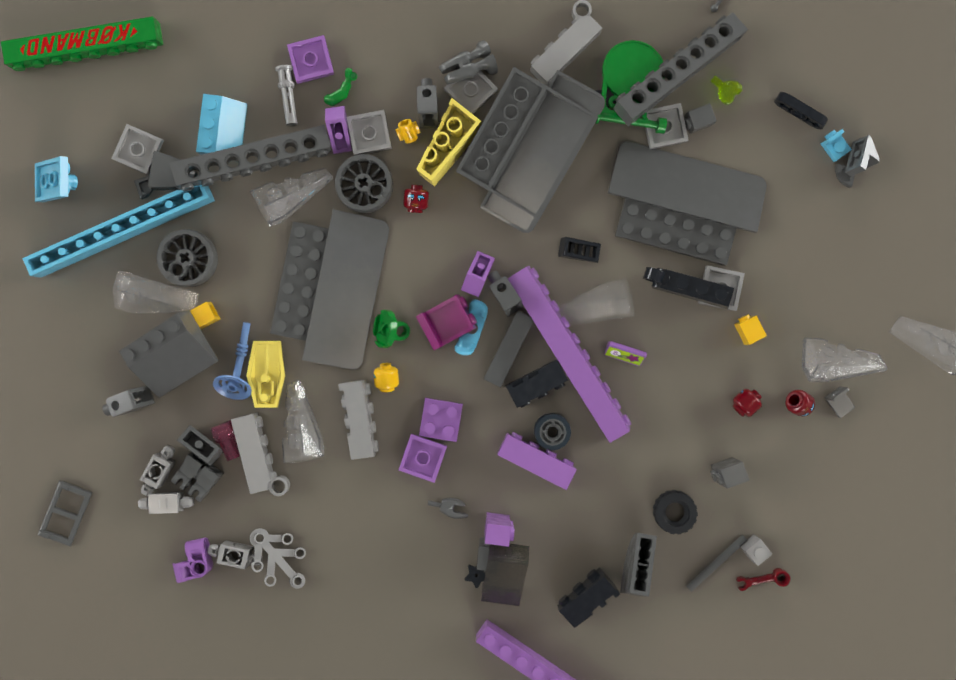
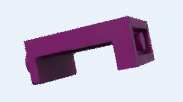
[416,294,477,350]

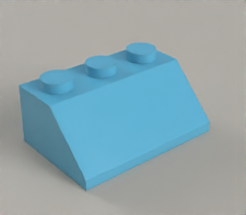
[196,94,247,155]

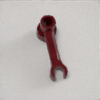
[736,568,791,591]

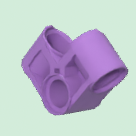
[172,538,213,583]

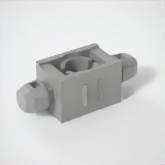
[139,445,176,496]
[138,492,194,514]
[207,540,263,570]

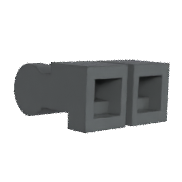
[171,453,224,502]

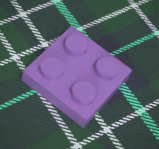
[287,35,334,84]
[419,398,463,442]
[399,433,447,483]

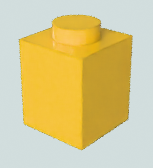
[190,302,221,330]
[734,314,767,345]

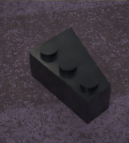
[505,359,568,408]
[557,567,620,628]

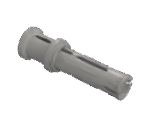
[275,65,298,126]

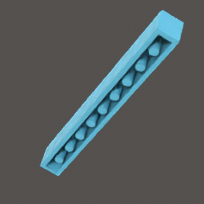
[22,185,215,278]

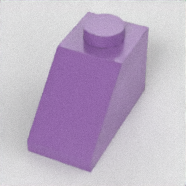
[325,106,352,154]
[461,251,495,297]

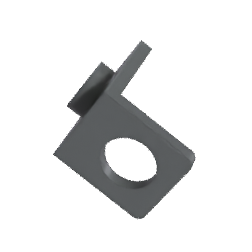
[824,387,855,418]

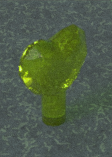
[710,75,742,105]

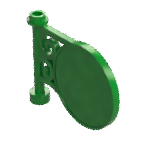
[595,40,667,134]

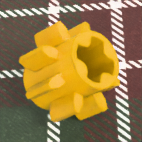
[395,119,421,143]

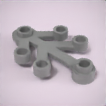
[249,528,306,589]

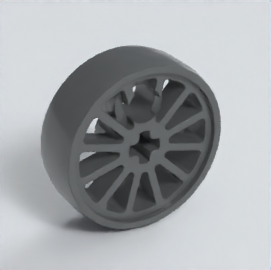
[335,154,393,213]
[157,229,218,287]

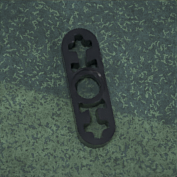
[774,92,828,129]

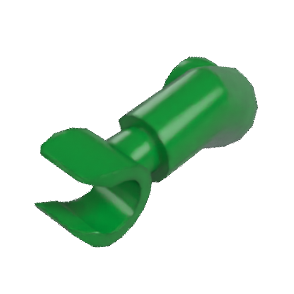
[324,68,358,106]

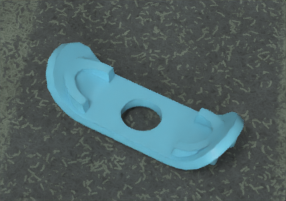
[454,299,488,355]

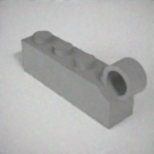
[530,0,602,86]
[231,412,290,496]

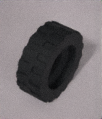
[653,490,698,535]

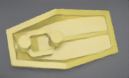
[246,341,285,408]

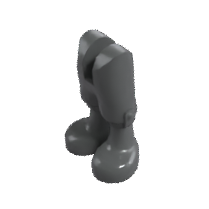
[439,40,498,85]

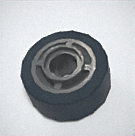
[534,413,571,450]

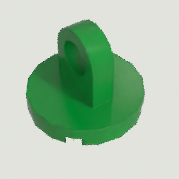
[373,310,410,348]

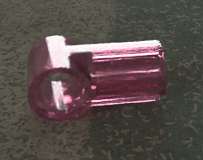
[211,420,240,462]

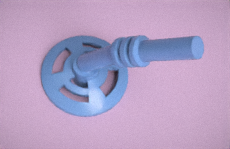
[213,322,252,400]

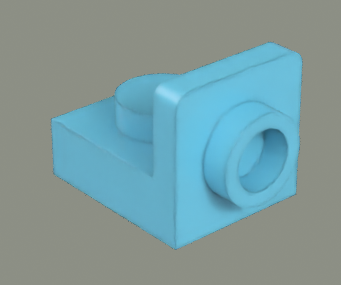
[821,129,852,162]

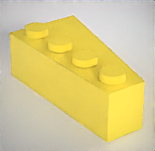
[417,98,482,187]

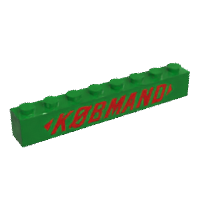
[1,16,163,71]

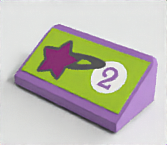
[604,341,647,366]

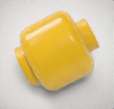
[374,363,399,392]

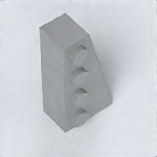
[338,379,379,460]

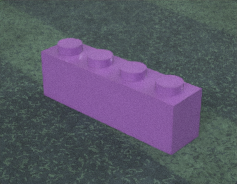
[497,432,577,490]

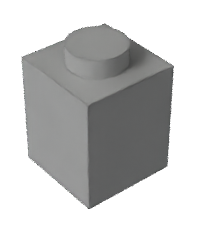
[740,534,772,566]

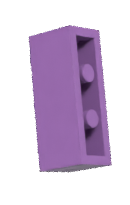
[484,512,515,547]

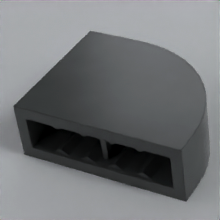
[620,533,657,597]

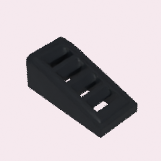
[558,237,601,263]

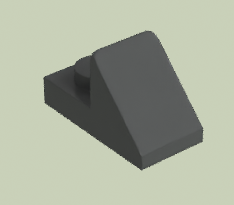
[845,135,880,176]

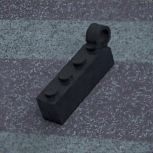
[643,267,734,309]

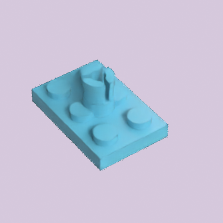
[35,156,78,202]

